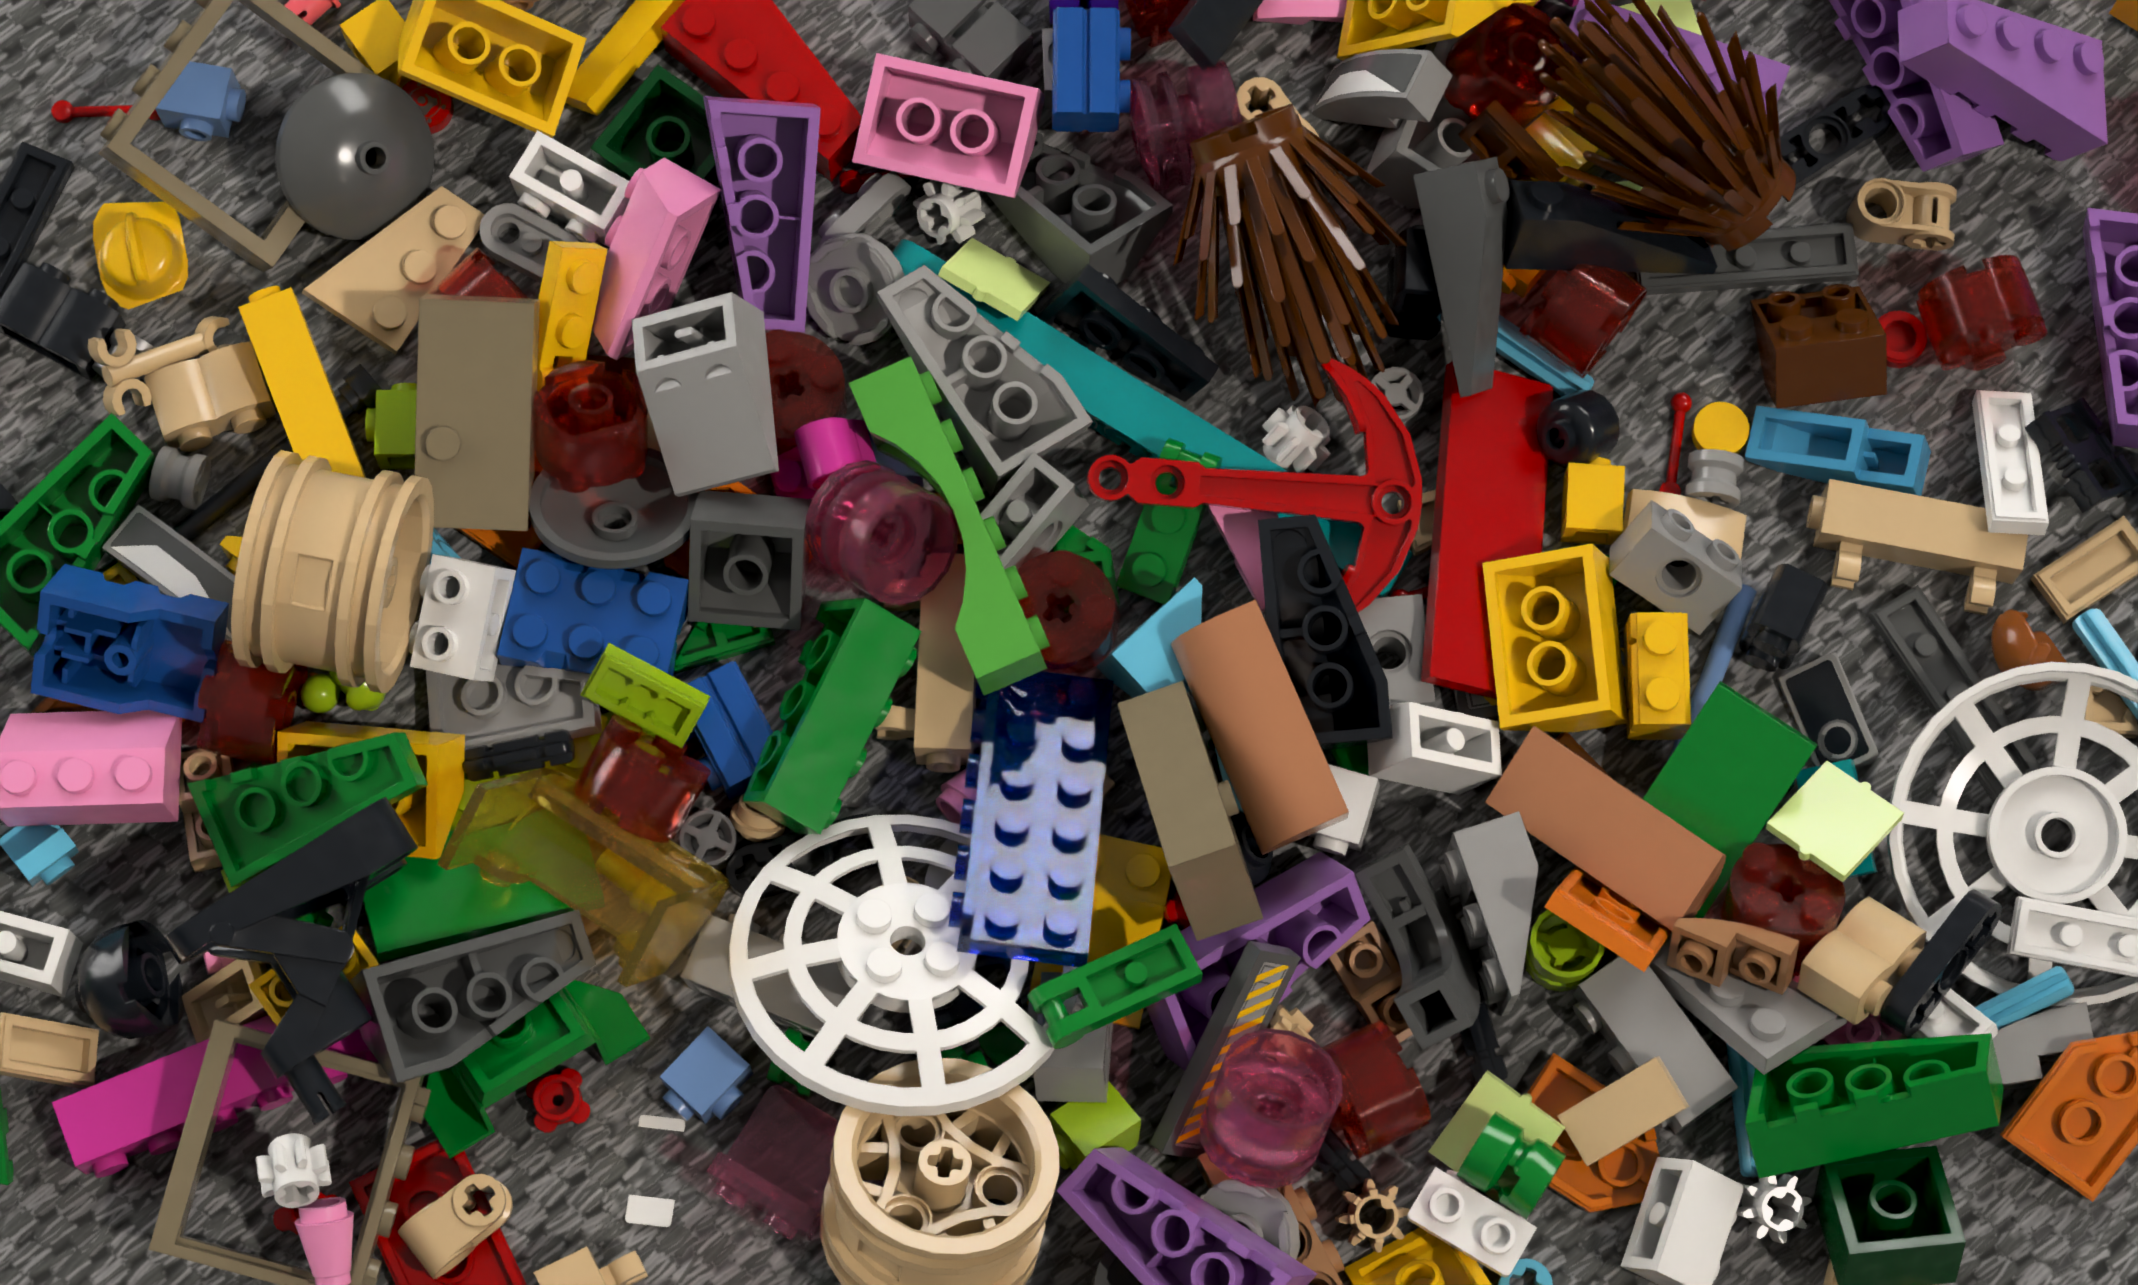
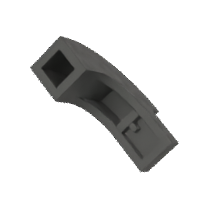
[1355,843,1480,1050]

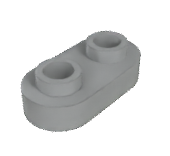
[818,172,911,247]
[480,203,579,283]

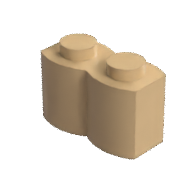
[144,341,276,452]
[1797,896,1927,1025]

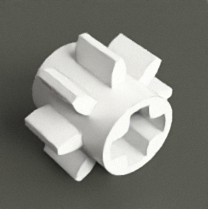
[913,180,985,245]
[1262,405,1331,473]
[256,1133,332,1208]
[1736,1174,1812,1244]

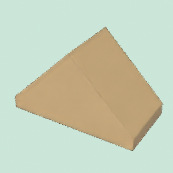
[182,959,268,1043]

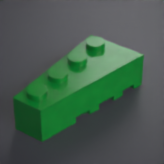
[0,413,156,658]
[742,598,922,834]
[1745,1033,2004,1179]

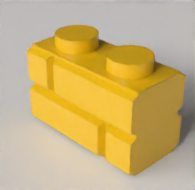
[1624,612,1691,740]

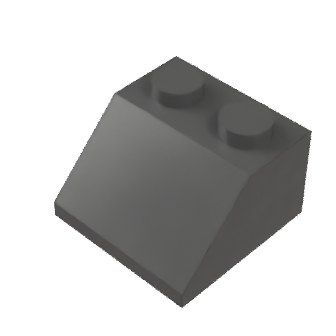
[688,490,812,630]

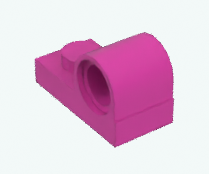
[770,417,879,506]

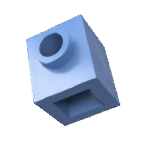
[155,61,246,141]
[659,1026,753,1124]

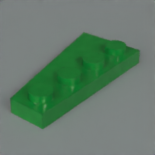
[187,732,428,887]

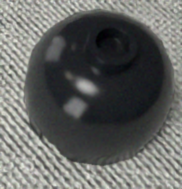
[75,919,184,1039]

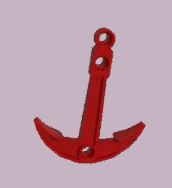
[1087,358,1422,613]

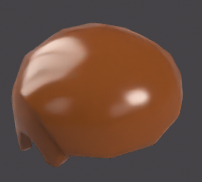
[1991,609,2067,691]

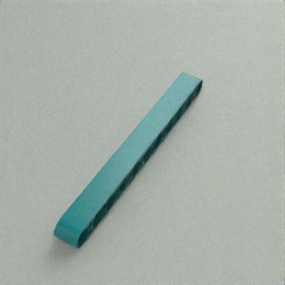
[892,239,1413,598]

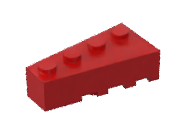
[661,0,862,182]

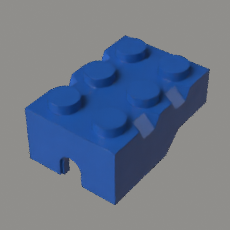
[497,547,689,676]
[31,564,229,723]

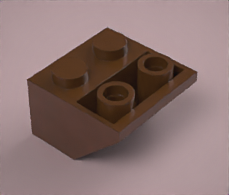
[1750,284,1887,409]

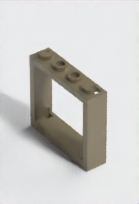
[98,0,378,272]
[148,1019,431,1285]

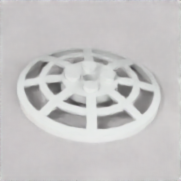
[1887,662,2138,1007]
[728,814,1080,1116]

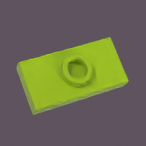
[580,642,710,748]

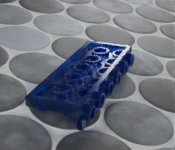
[948,671,1113,967]

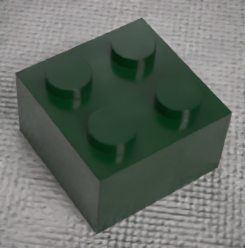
[590,64,719,186]
[1813,1146,1966,1285]

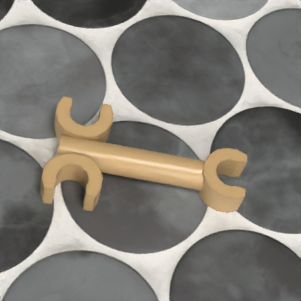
[88,316,230,416]

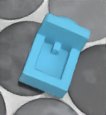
[0,825,79,887]

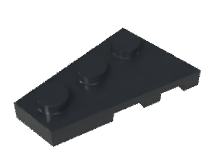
[1035,264,1219,402]

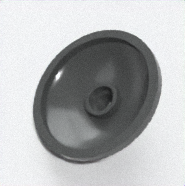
[275,73,434,240]
[529,443,699,570]

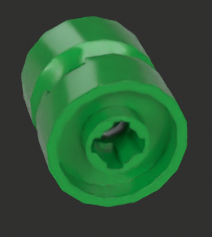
[1456,1111,1566,1220]

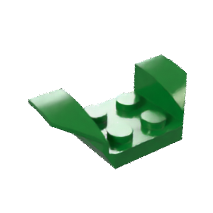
[424,980,650,1159]

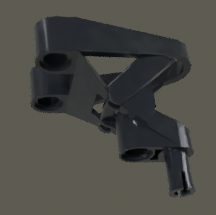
[163,797,418,1125]

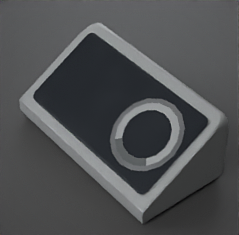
[1777,652,1879,769]

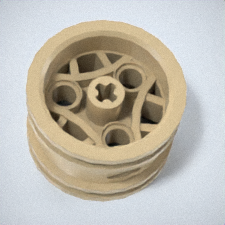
[231,450,434,693]
[820,1058,1060,1285]

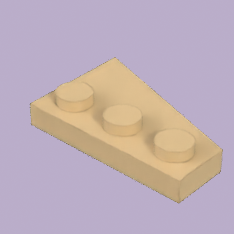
[302,186,485,354]

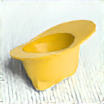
[93,202,188,310]

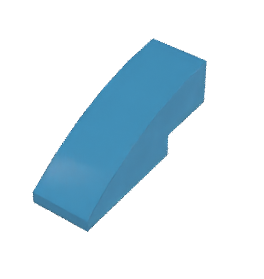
[1745,406,1931,496]

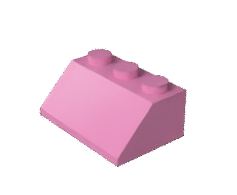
[852,53,1045,198]
[592,158,721,360]
[0,710,182,827]

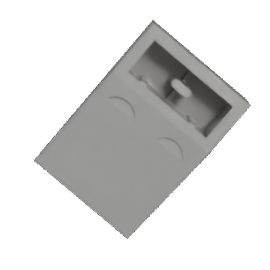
[632,292,779,497]
[1439,811,1539,1017]

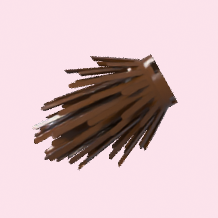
[1538,0,1796,251]
[1173,104,1407,408]

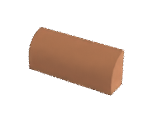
[1170,599,1349,855]
[1485,726,1726,931]

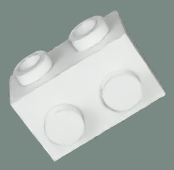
[1407,1167,1537,1277]

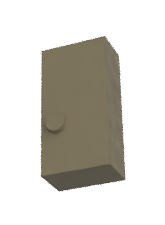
[414,294,540,531]
[1117,681,1263,941]

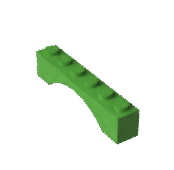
[849,356,1050,696]

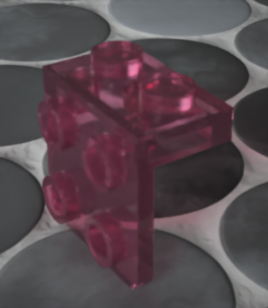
[707,1085,839,1241]

